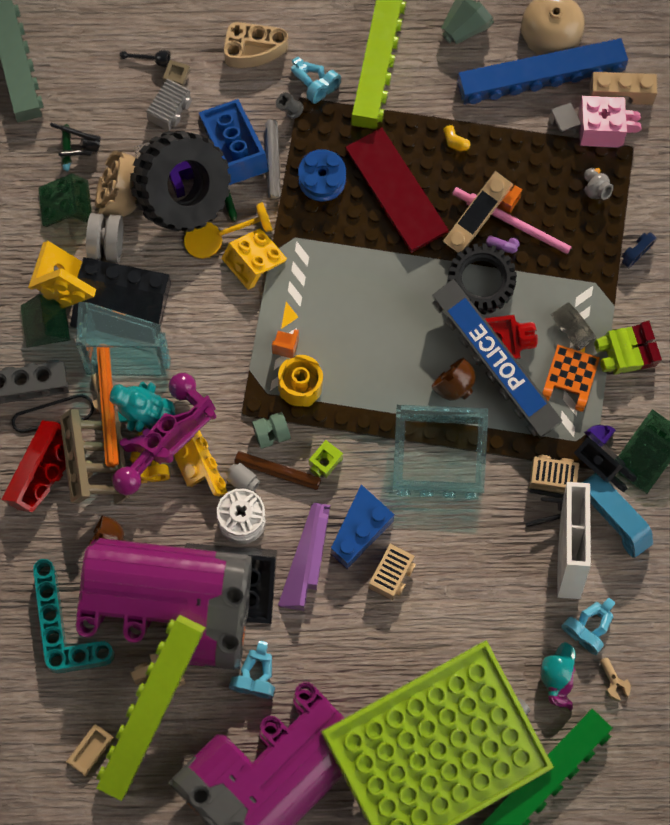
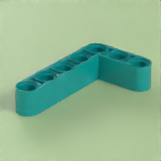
[33,559,115,674]

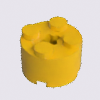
[278,355,323,407]

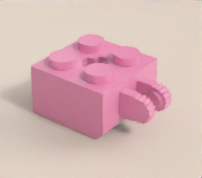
[578,96,641,147]

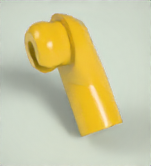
[443,125,470,151]

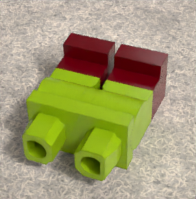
[594,321,662,375]

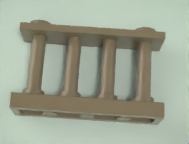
[60,409,130,504]

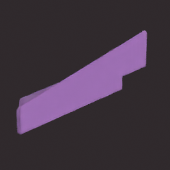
[278,503,330,611]

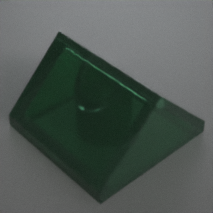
[21,294,71,348]

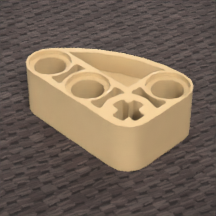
[224,22,288,68]

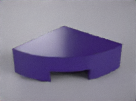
[584,425,616,444]

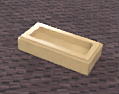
[66,724,114,777]

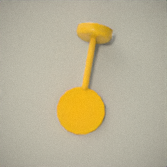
[184,202,273,259]

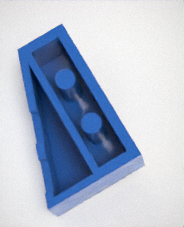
[331,484,395,569]

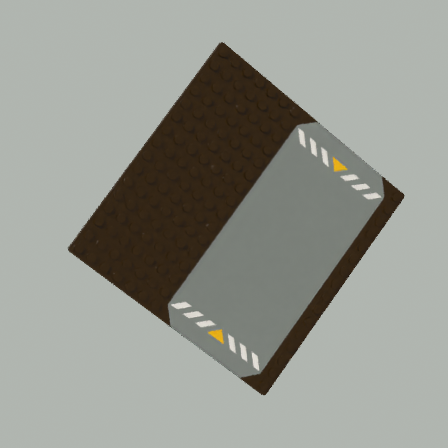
[242,97,634,470]

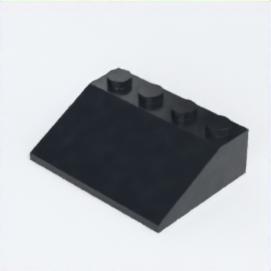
[70,257,171,344]
[184,543,277,624]

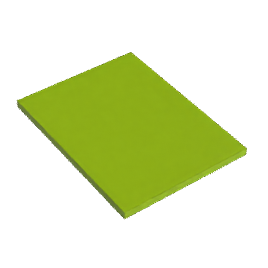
[320,640,554,825]

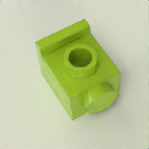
[309,440,343,478]

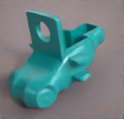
[109,382,175,432]

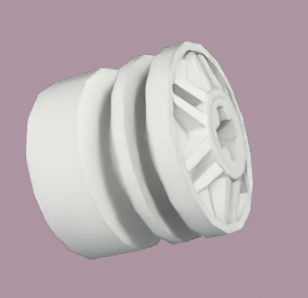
[217,489,266,544]

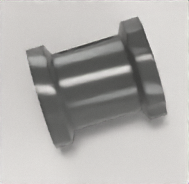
[276,92,303,119]

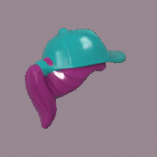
[540,642,576,711]

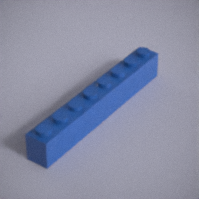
[457,38,628,104]

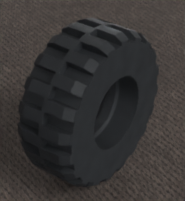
[130,131,231,232]

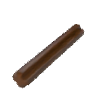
[235,451,321,490]

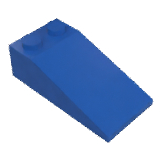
[199,99,269,185]

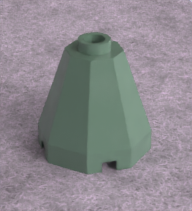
[441,0,494,44]

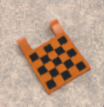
[542,345,600,412]

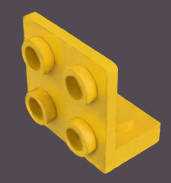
[221,228,287,290]

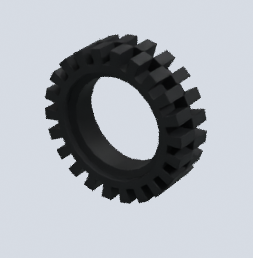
[448,244,517,314]

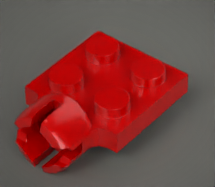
[476,315,538,365]

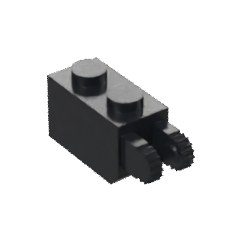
[574,433,637,492]

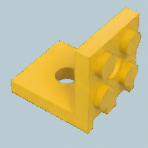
[28,241,96,308]

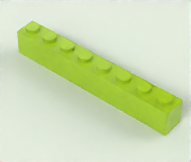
[351,0,406,130]
[96,615,206,801]

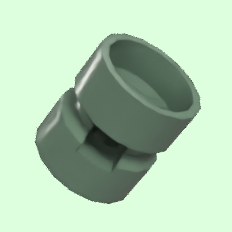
[252,412,291,449]

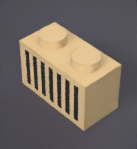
[529,455,579,494]
[368,544,416,601]

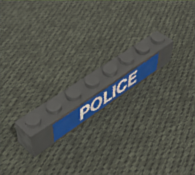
[432,279,563,439]

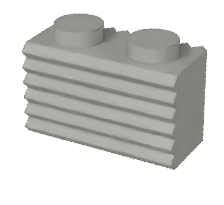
[146,79,192,131]

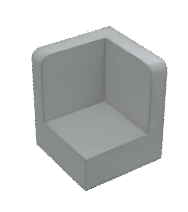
[549,103,581,134]

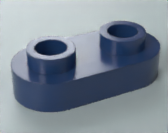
[621,232,657,269]

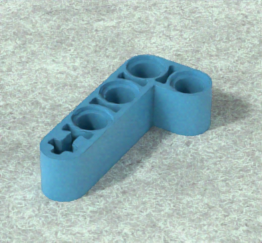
[581,473,653,558]

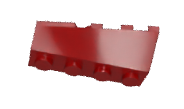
[1,420,66,513]

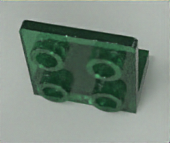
[39,173,92,227]

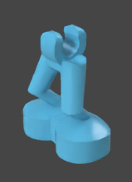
[291,57,342,104]
[561,598,615,655]
[229,641,275,699]

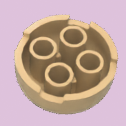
[521,0,585,55]
[95,150,137,217]

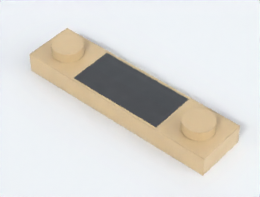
[443,171,513,253]

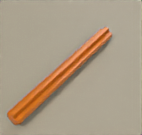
[97,344,119,468]

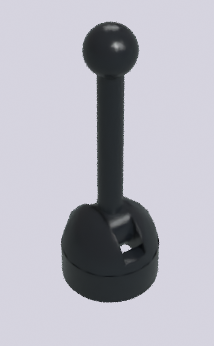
[120,50,171,67]

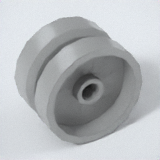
[86,213,124,263]

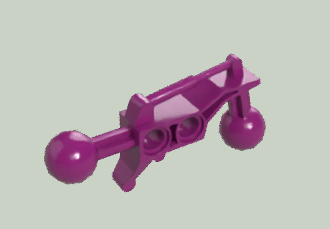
[113,373,217,496]

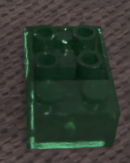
[617,409,670,494]

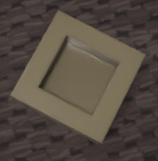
[163,60,190,87]

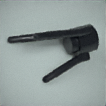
[50,123,101,156]
[526,488,564,527]

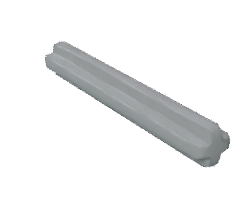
[265,119,281,200]

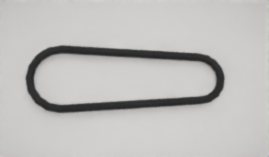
[12,394,94,433]

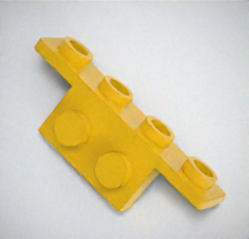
[174,430,227,496]

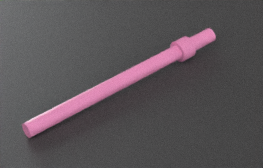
[452,187,571,254]

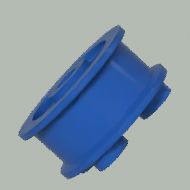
[298,149,346,202]

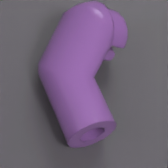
[486,235,520,254]

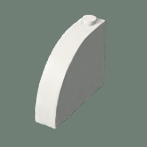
[557,482,591,599]

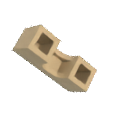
[590,72,657,105]

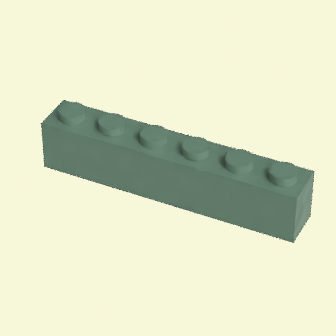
[0,0,44,123]

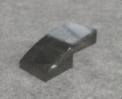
[550,302,597,350]

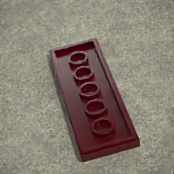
[345,128,449,253]

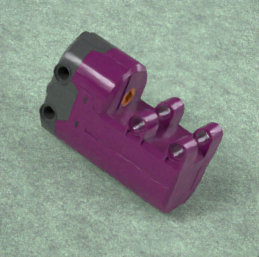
[76,538,252,670]
[168,682,344,825]

